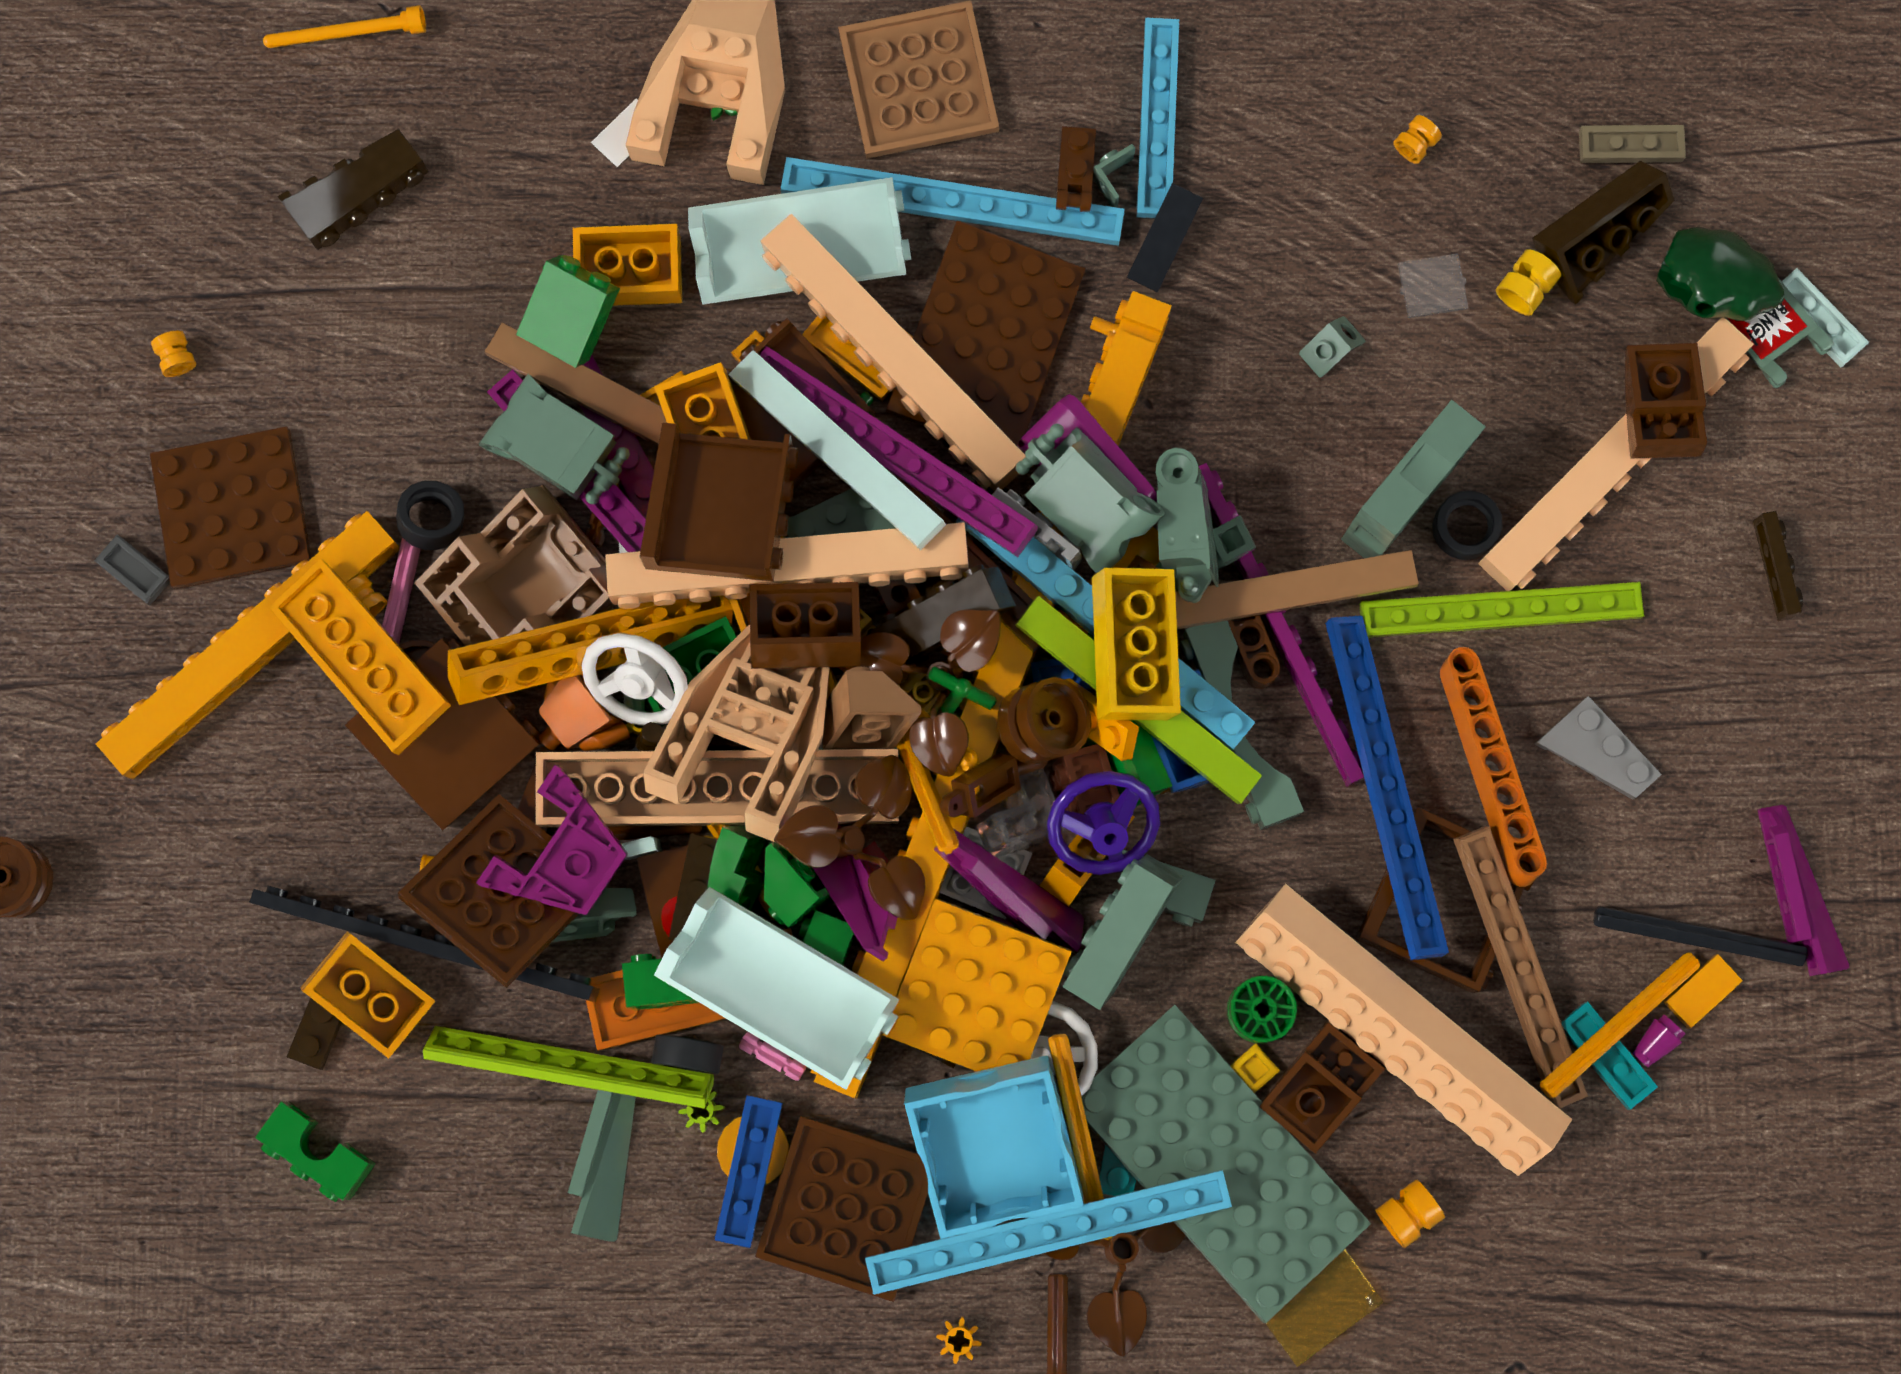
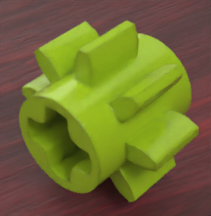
[678,1091,725,1132]

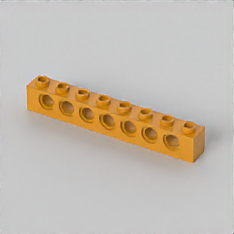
[448,595,733,705]

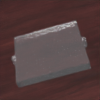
[1398,254,1468,318]

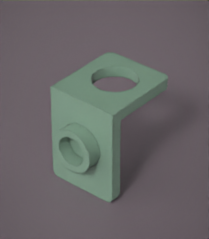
[1093,144,1136,208]
[1299,316,1366,377]

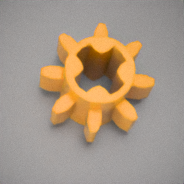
[936,1316,982,1364]

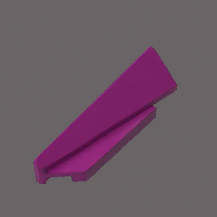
[1757,805,1849,976]
[812,824,898,961]
[934,828,1084,952]

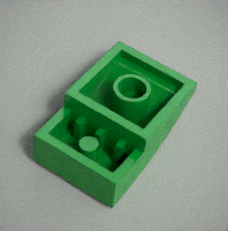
[708,825,768,912]

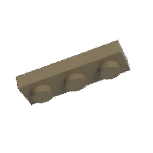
[1579,125,1686,163]

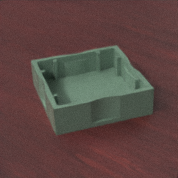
[1341,400,1486,558]

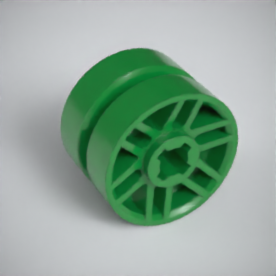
[1226,976,1297,1044]

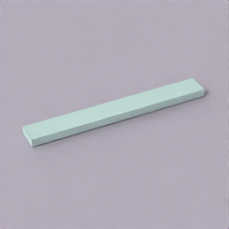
[728,350,946,550]

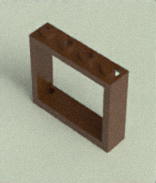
[1355,807,1533,993]

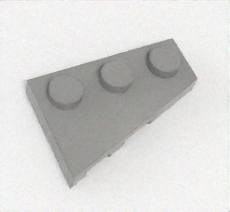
[1535,696,1662,799]

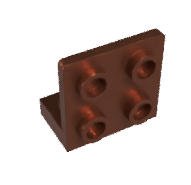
[1049,744,1120,833]

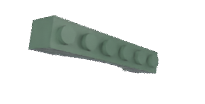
[1180,621,1304,831]

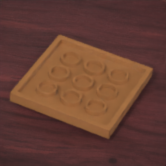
[838,0,999,159]

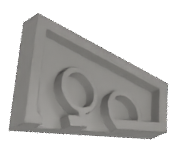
[992,487,1083,570]

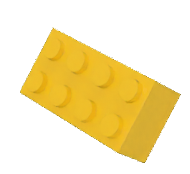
[1092,568,1181,721]

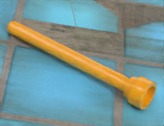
[263,5,426,48]

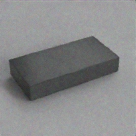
[94,534,170,606]

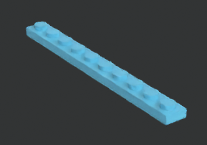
[781,157,1125,246]
[956,518,1255,751]
[865,1170,1232,1295]

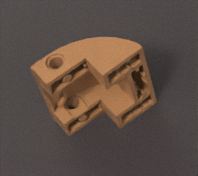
[415,485,616,646]

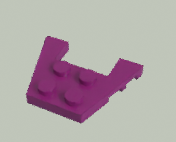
[476,764,628,915]

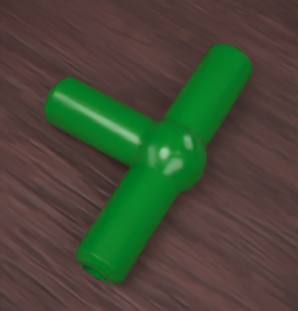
[928,666,997,713]

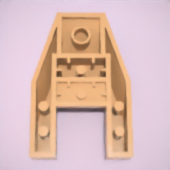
[626,0,785,185]
[643,625,830,843]

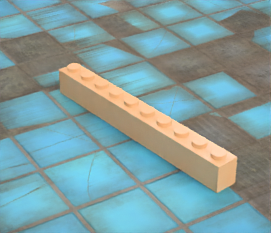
[760,214,1025,492]
[1478,317,1754,591]
[605,522,969,609]

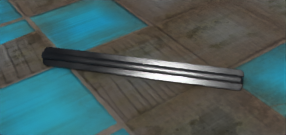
[1593,906,1807,966]

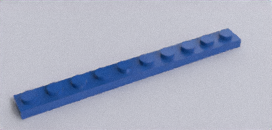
[1325,616,1449,960]

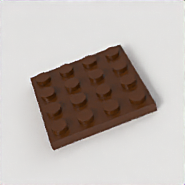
[150,426,312,589]
[398,794,579,988]
[755,1116,928,1302]

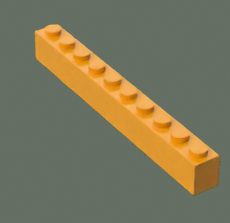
[95,511,400,780]

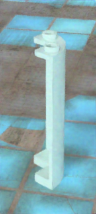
[688,177,911,305]
[654,887,900,1090]

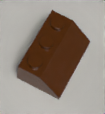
[749,582,861,669]

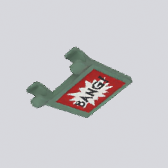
[1719,280,1833,389]

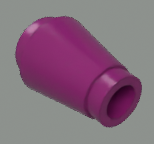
[1632,1014,1686,1068]

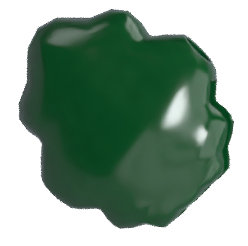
[1656,226,1784,321]

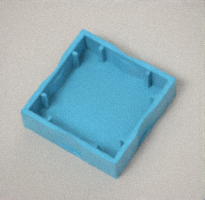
[904,1055,1084,1239]

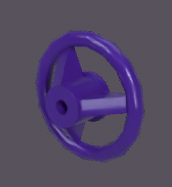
[1047,771,1161,875]

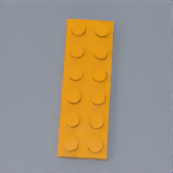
[269,559,452,756]

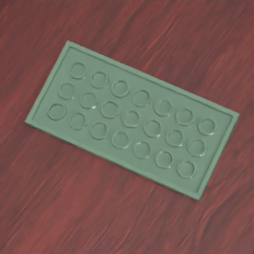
[1082,1005,1371,1323]

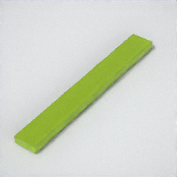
[1359,582,1644,638]
[1015,596,1262,804]
[423,1026,714,1109]

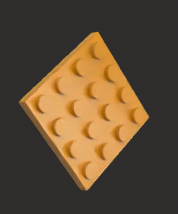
[882,898,1072,1071]

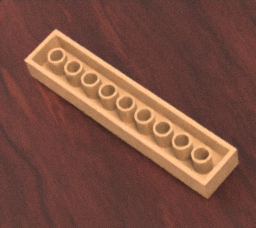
[536,749,899,827]
[1235,884,1572,1176]

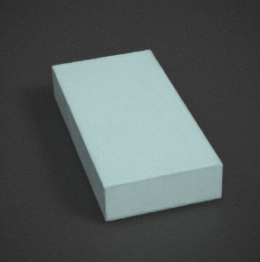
[621,836,662,860]

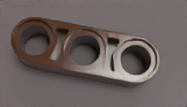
[1227,615,1280,689]

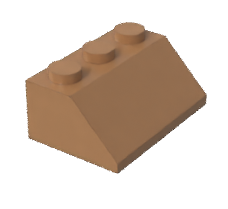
[822,667,921,750]

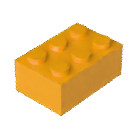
[573,224,683,306]
[300,931,435,1059]

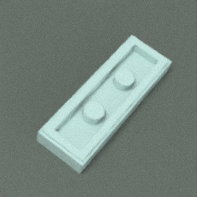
[1782,268,1869,368]

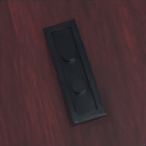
[1126,183,1203,293]

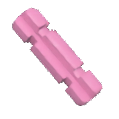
[739,1032,806,1081]

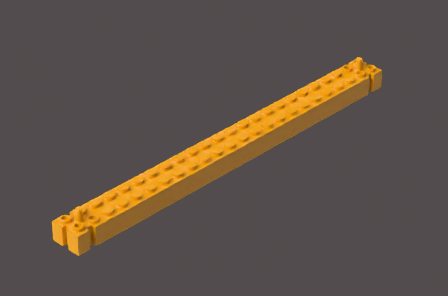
[810,291,1172,1099]

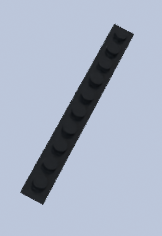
[249,886,600,1003]

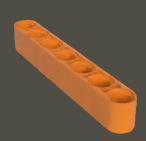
[1440,647,1547,887]

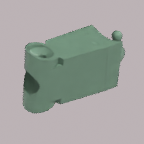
[479,373,630,505]
[1016,424,1165,573]
[1155,448,1219,603]

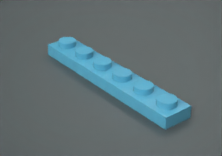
[1136,18,1179,218]

